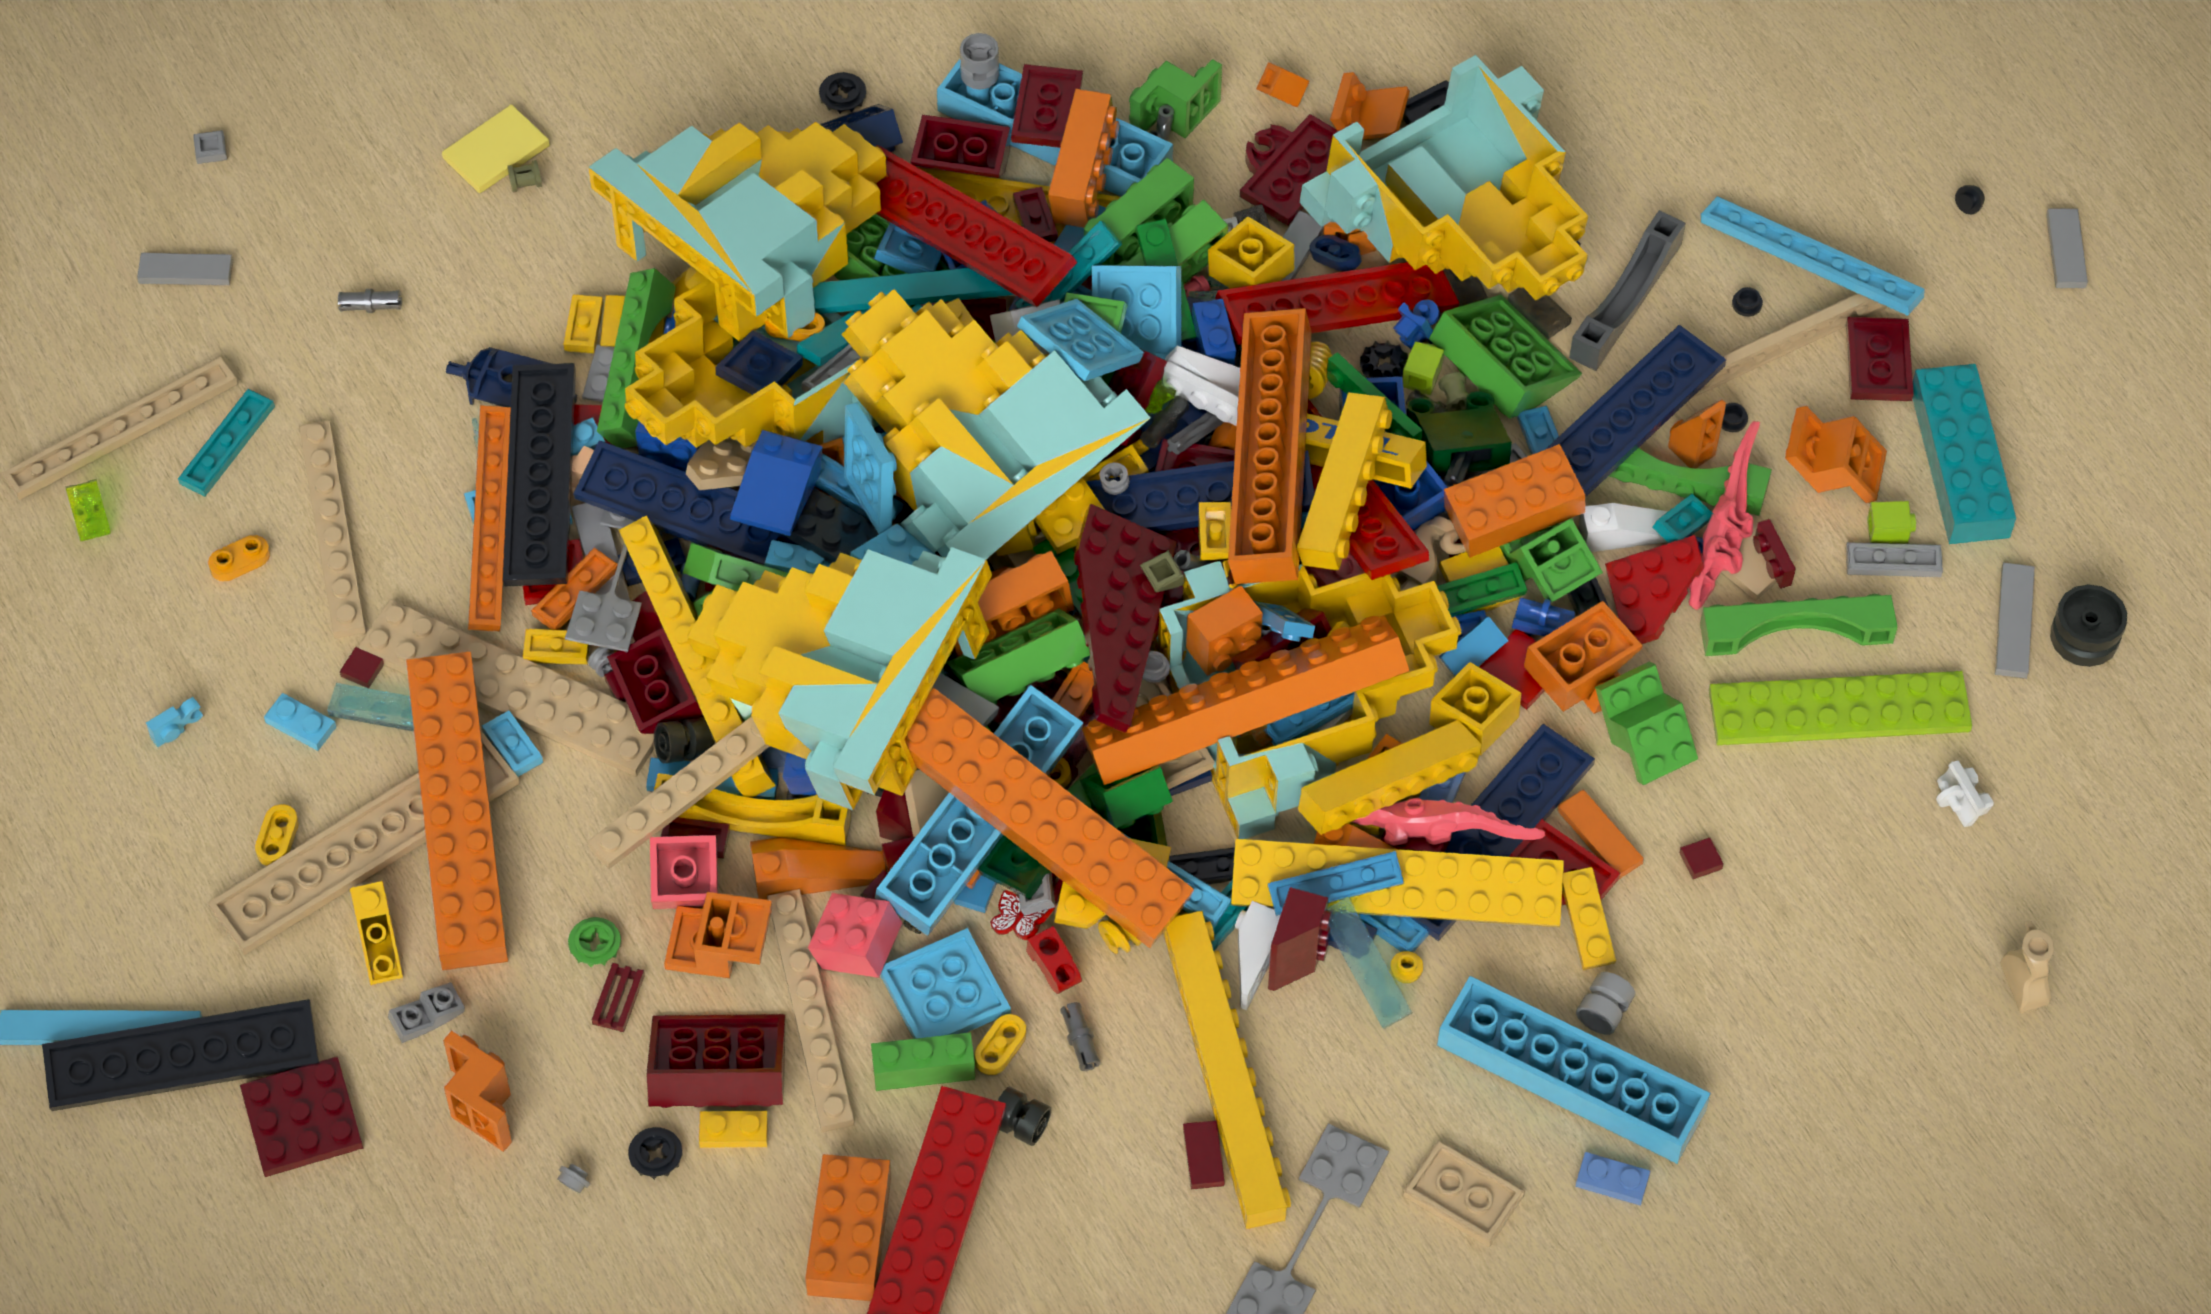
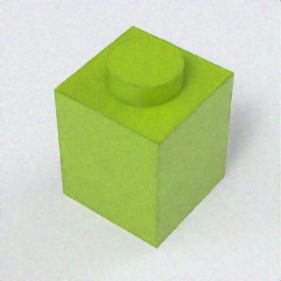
[1403,341,1444,396]
[1867,501,1916,544]

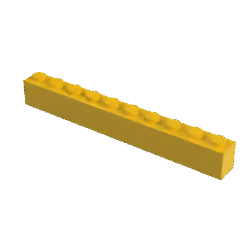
[619,515,776,798]
[1163,911,1291,1229]

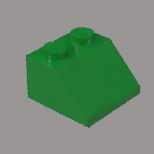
[1080,765,1173,829]

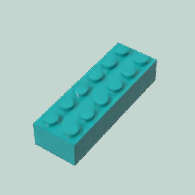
[1912,364,2016,544]

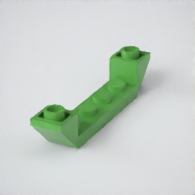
[683,543,789,591]

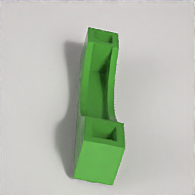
[597,268,676,449]
[1609,448,1772,516]
[1700,594,1898,656]

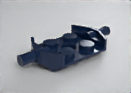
[446,347,577,407]

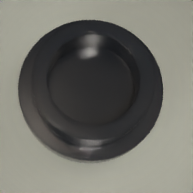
[1955,185,1985,215]
[1732,287,1763,317]
[1721,403,1748,432]

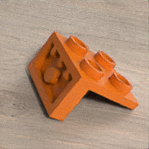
[1330,72,1410,140]

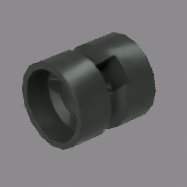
[654,717,712,764]
[998,1086,1052,1146]

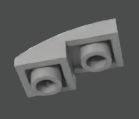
[388,982,465,1043]

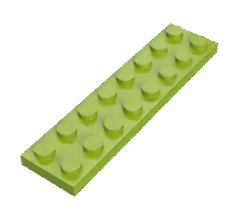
[1708,671,1972,745]

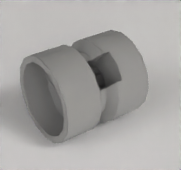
[960,33,999,90]
[1576,972,1635,1035]

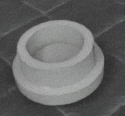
[1142,651,1170,682]
[557,1164,590,1193]

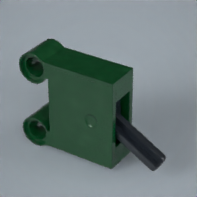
[1406,391,1512,487]

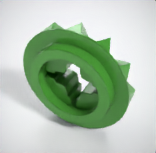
[568,917,621,967]

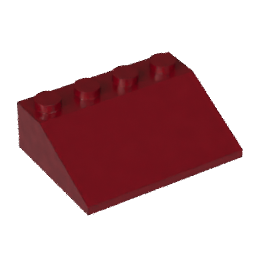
[646,1014,785,1108]

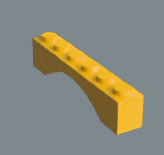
[654,773,851,846]

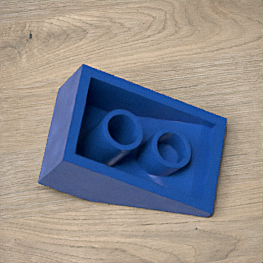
[730,430,822,536]

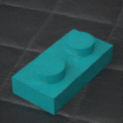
[1652,494,1713,543]

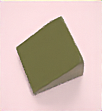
[1140,551,1184,592]

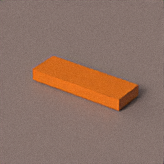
[531,547,618,630]
[1557,789,1644,879]

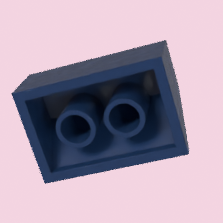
[801,104,903,152]

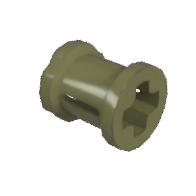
[507,160,542,192]
[1438,372,1468,412]

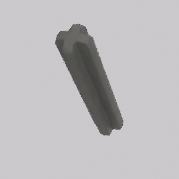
[1167,412,1224,455]

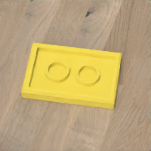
[442,104,550,194]

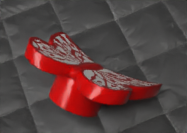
[990,890,1056,941]

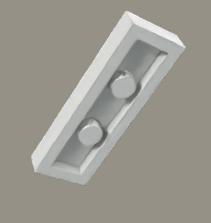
[1163,361,1239,426]

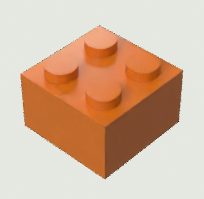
[1186,586,1263,676]

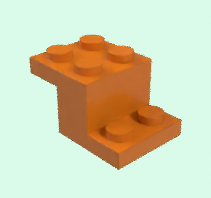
[1785,406,1887,503]
[664,892,773,979]
[443,1030,512,1152]

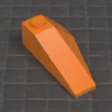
[750,837,886,900]

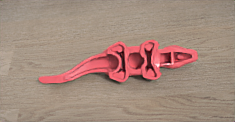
[1688,421,1760,610]
[1351,798,1545,846]

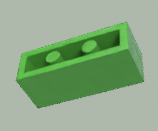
[871,1032,975,1091]

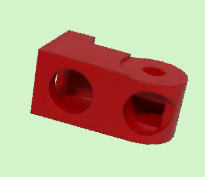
[1026,926,1082,994]

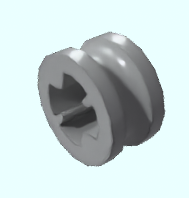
[1100,462,1129,495]
[588,647,615,677]

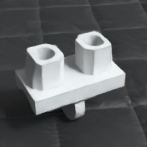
[1936,761,1994,827]

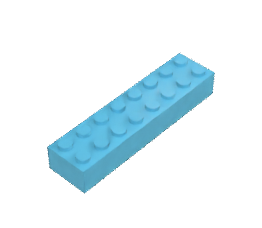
[937,59,1173,197]
[875,685,1084,936]
[1437,976,1711,1164]

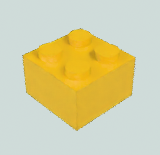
[1208,216,1294,289]
[1429,662,1521,756]

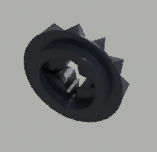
[819,72,866,114]
[1360,340,1408,378]
[628,1127,683,1180]

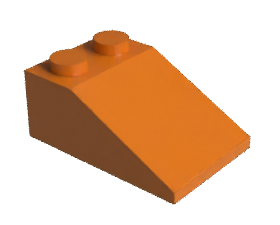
[1524,601,1643,712]

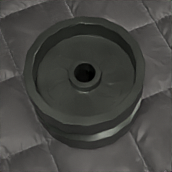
[2050,584,2128,667]

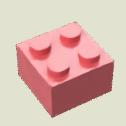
[650,835,718,909]
[808,893,902,978]

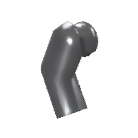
[1149,105,1174,141]

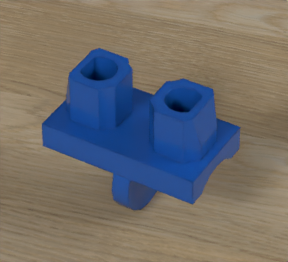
[1393,300,1440,350]
[1512,598,1575,637]

